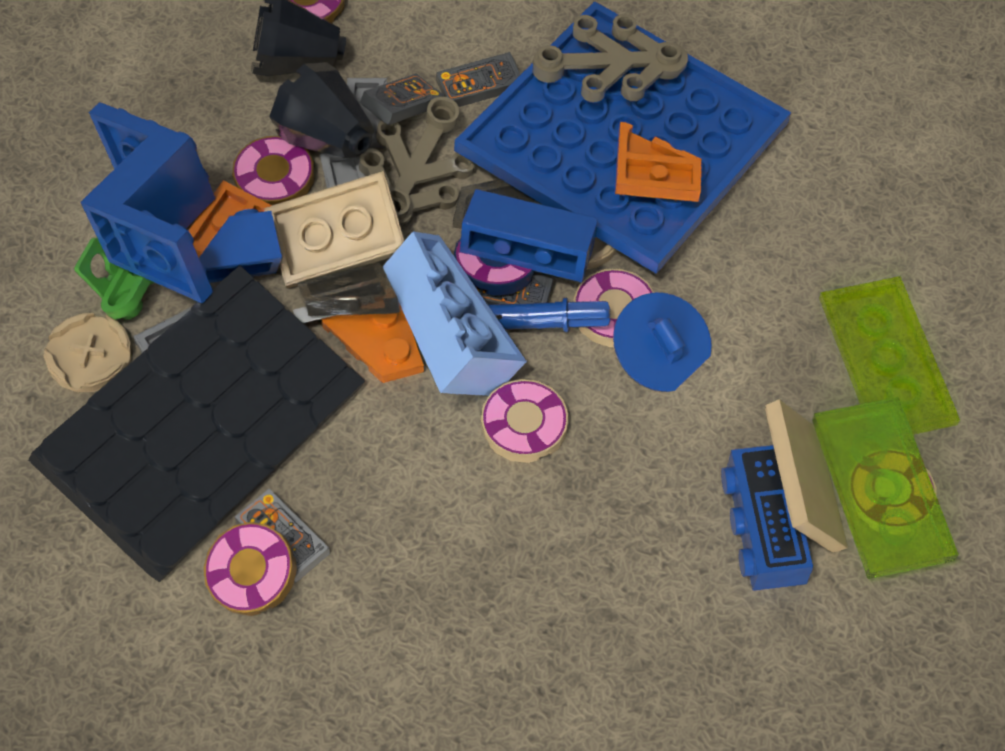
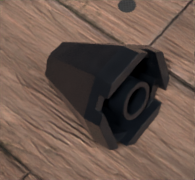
[251,0,346,77]
[269,62,374,158]

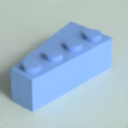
[383,231,527,396]

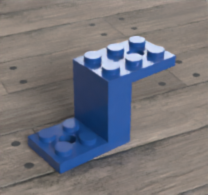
[80,102,215,303]

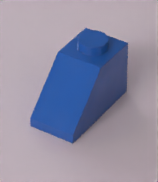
[199,209,282,283]

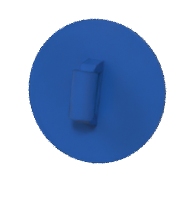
[613,292,712,392]

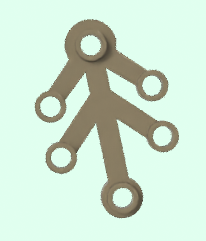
[532,14,688,102]
[359,97,475,227]

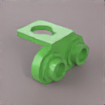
[74,238,154,320]

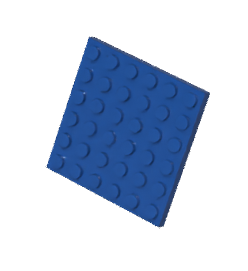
[454,1,791,274]

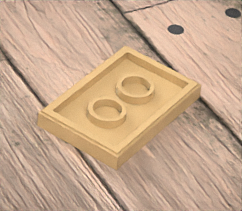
[264,171,405,288]
[765,399,848,552]

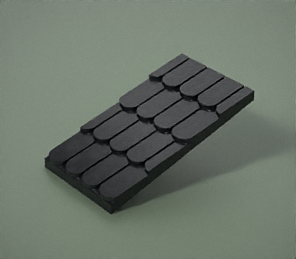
[28,266,365,582]

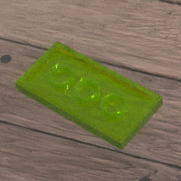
[819,276,960,443]
[812,397,959,579]

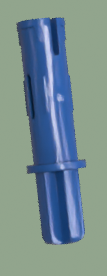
[488,298,610,332]

